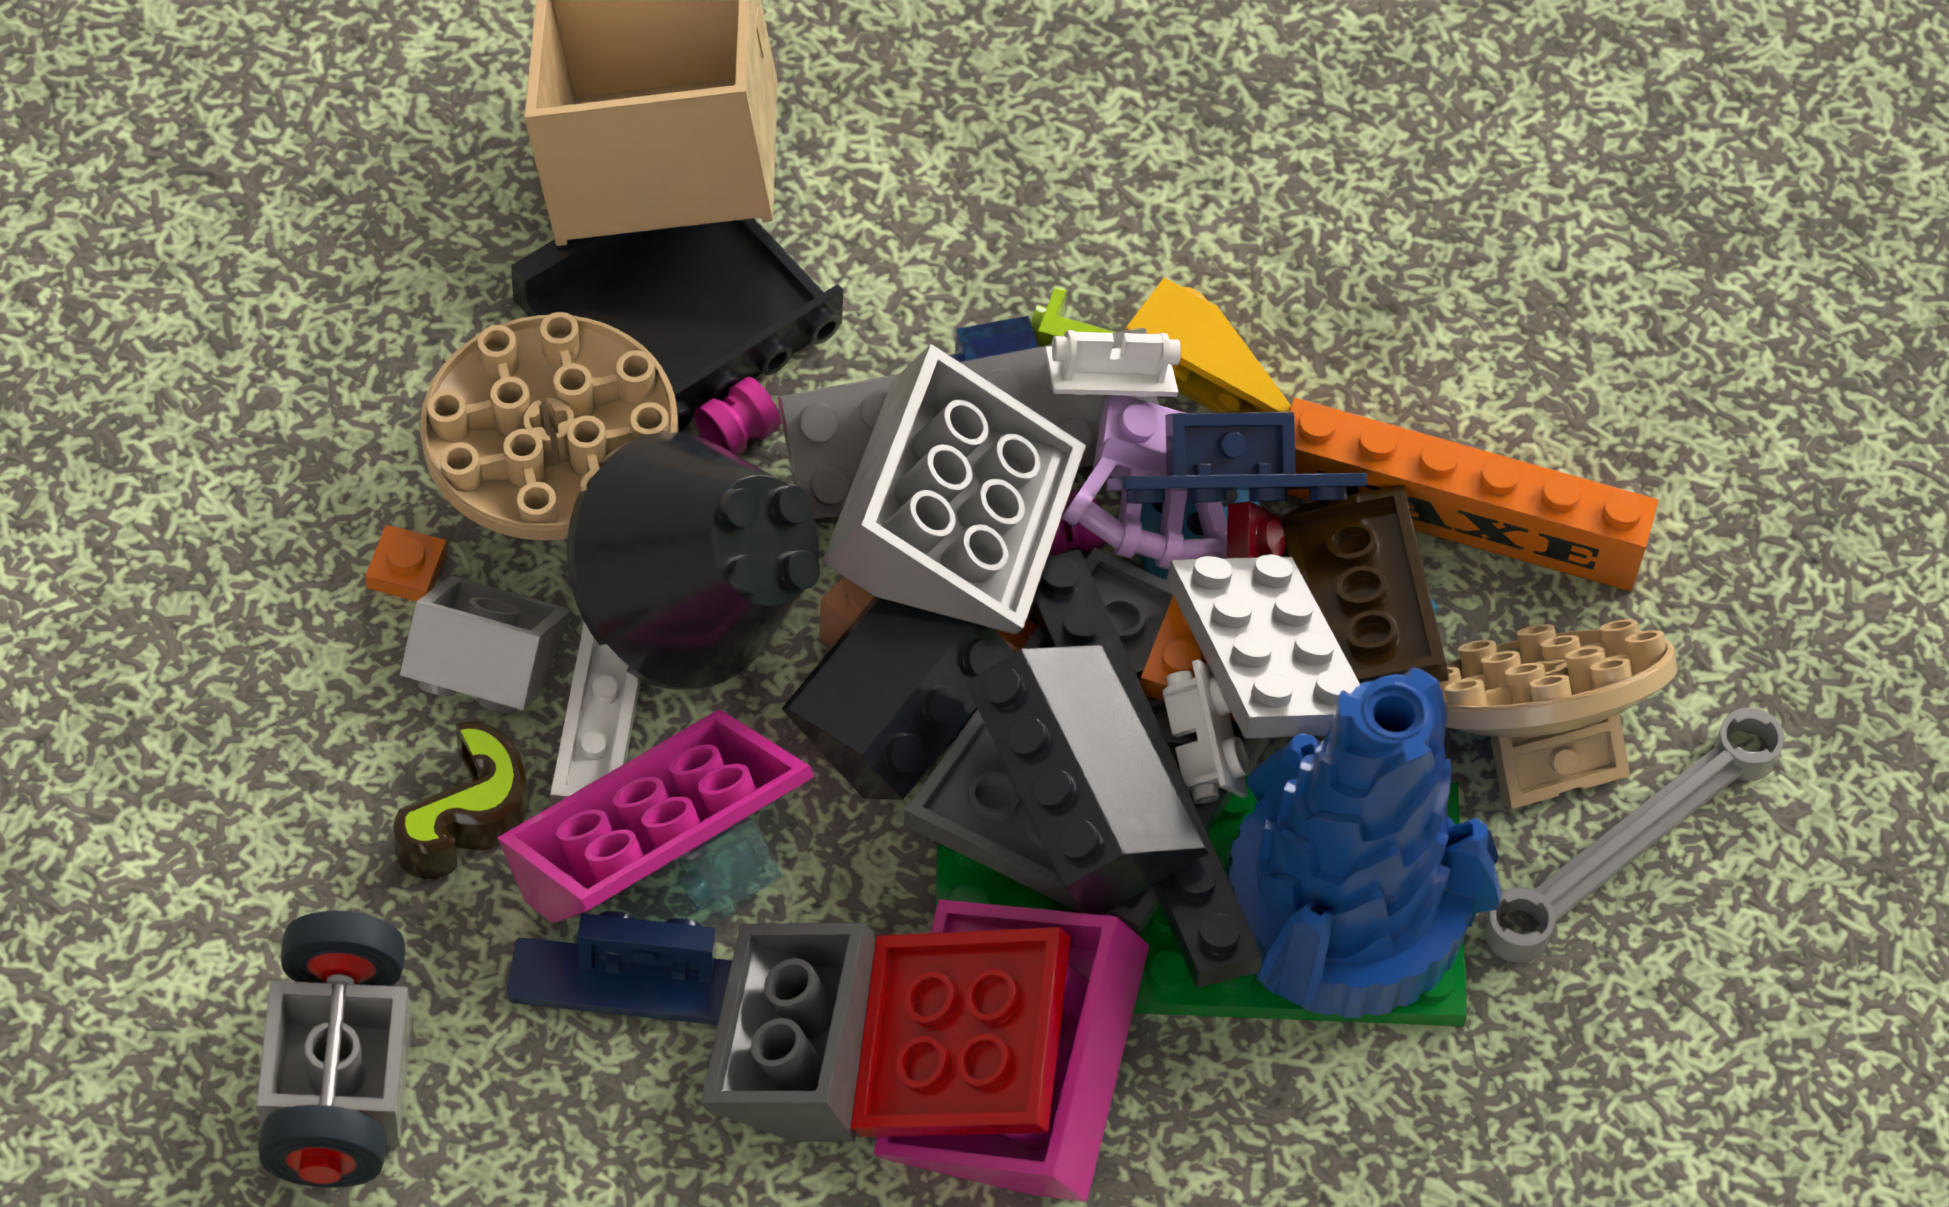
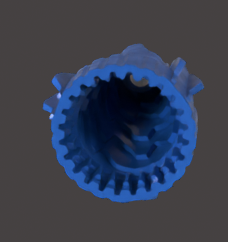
[1226,667,1502,1018]

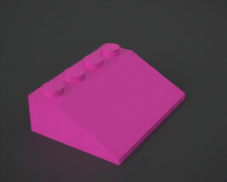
[497,709,814,923]
[873,899,1149,1202]

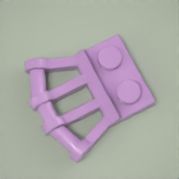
[1061,395,1227,570]

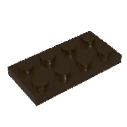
[1279,484,1449,684]

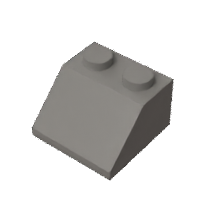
[400,576,572,713]

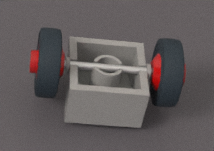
[256,911,412,1188]

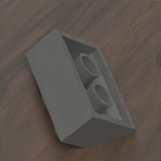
[700,922,876,1142]

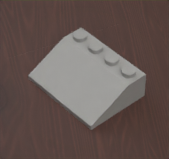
[822,344,1086,634]

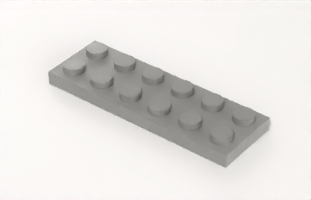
[777,328,1159,520]

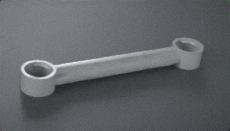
[1484,708,1784,963]

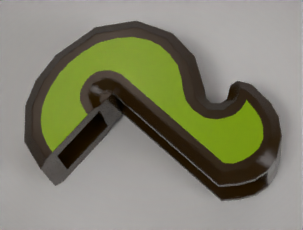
[393,721,529,879]

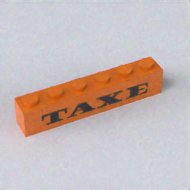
[1287,397,1659,592]

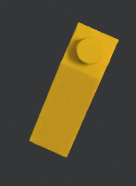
[1125,277,1291,413]

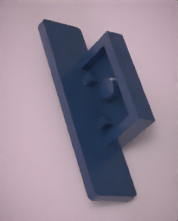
[1107,412,1367,504]
[507,911,732,1025]

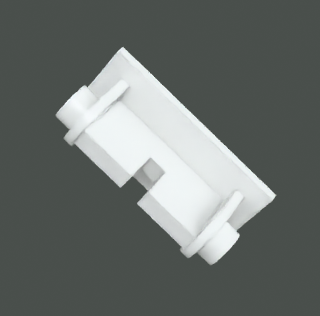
[1045,330,1181,397]
[1162,660,1250,804]

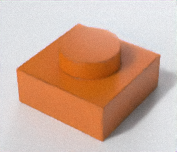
[365,524,448,601]

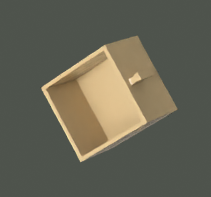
[524,0,778,246]

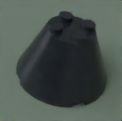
[567,432,820,690]

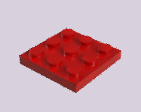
[850,927,1071,1137]

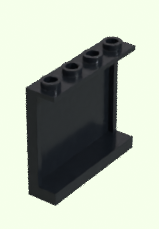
[511,218,844,433]

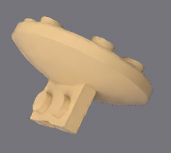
[421,312,678,541]
[1439,619,1678,809]

